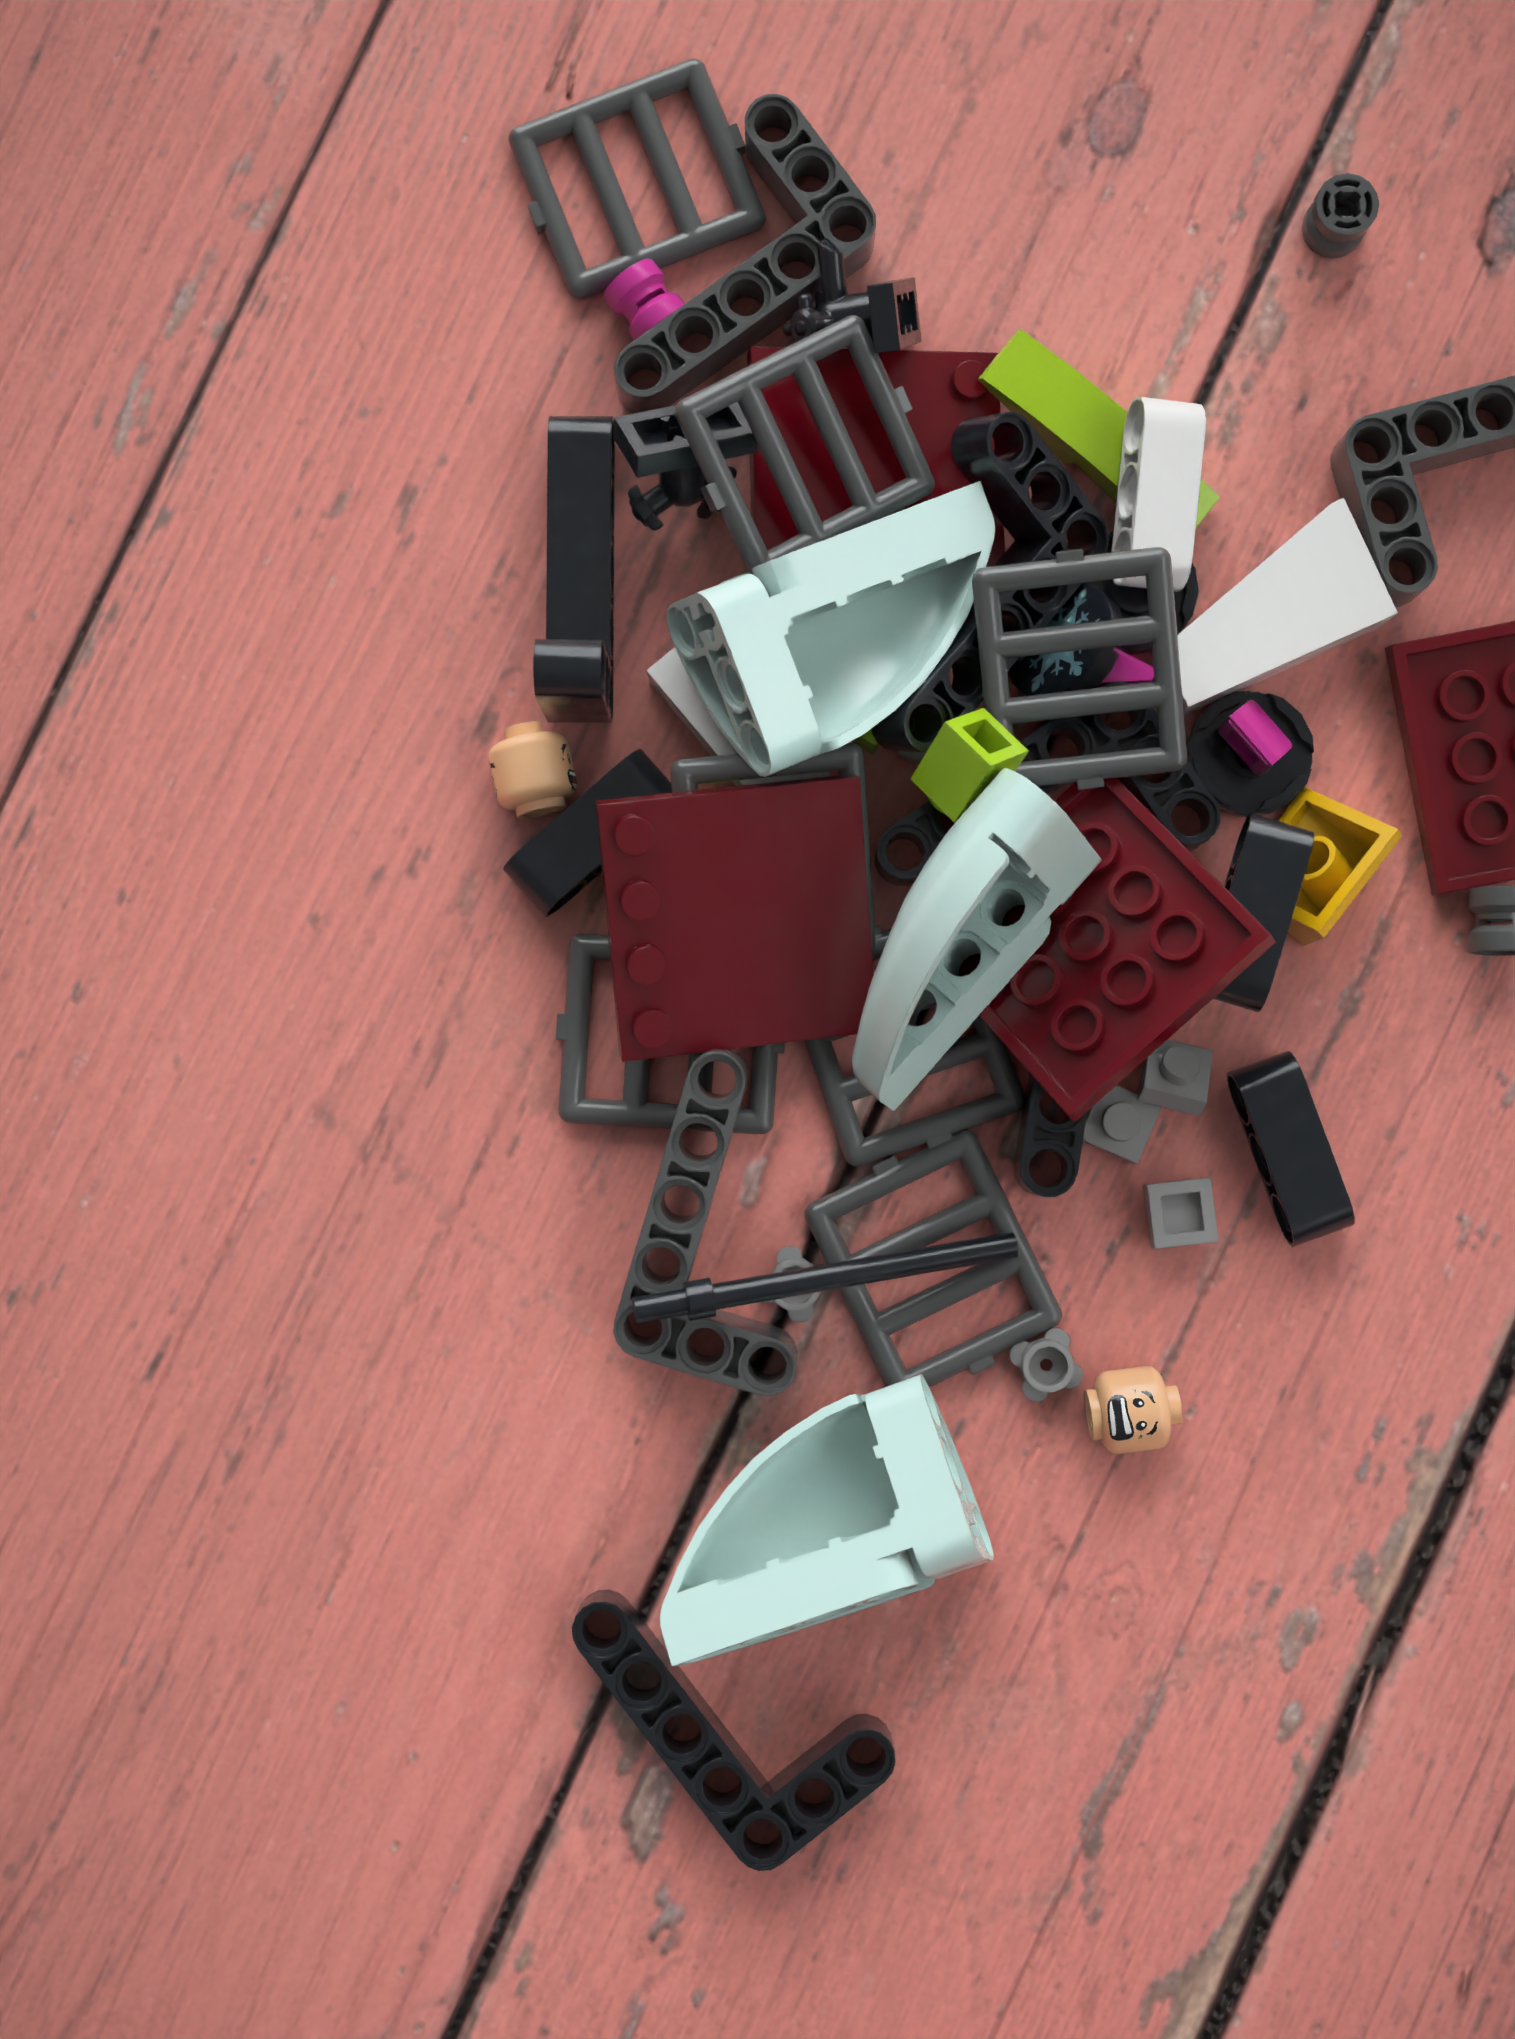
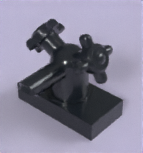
[783,238,922,353]
[614,402,758,531]

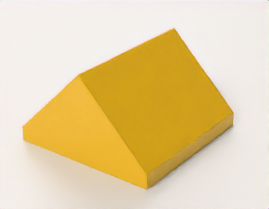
[1277,787,1403,946]

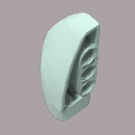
[666,481,995,777]
[852,768,1102,1111]
[660,1374,994,1666]

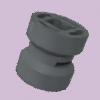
[1302,173,1379,259]
[1468,886,1515,956]

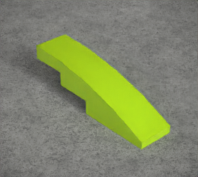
[978,329,1220,528]

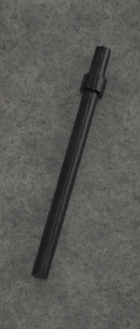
[632,1232,1018,1323]

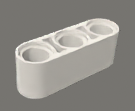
[1112,396,1206,592]

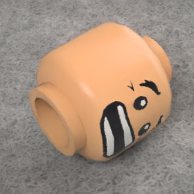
[488,721,577,819]
[1084,1366,1182,1455]

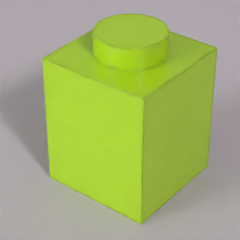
[911,708,1029,823]

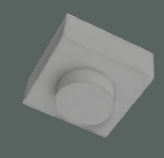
[1137,1040,1213,1116]
[1083,1085,1162,1164]
[1143,1177,1219,1249]

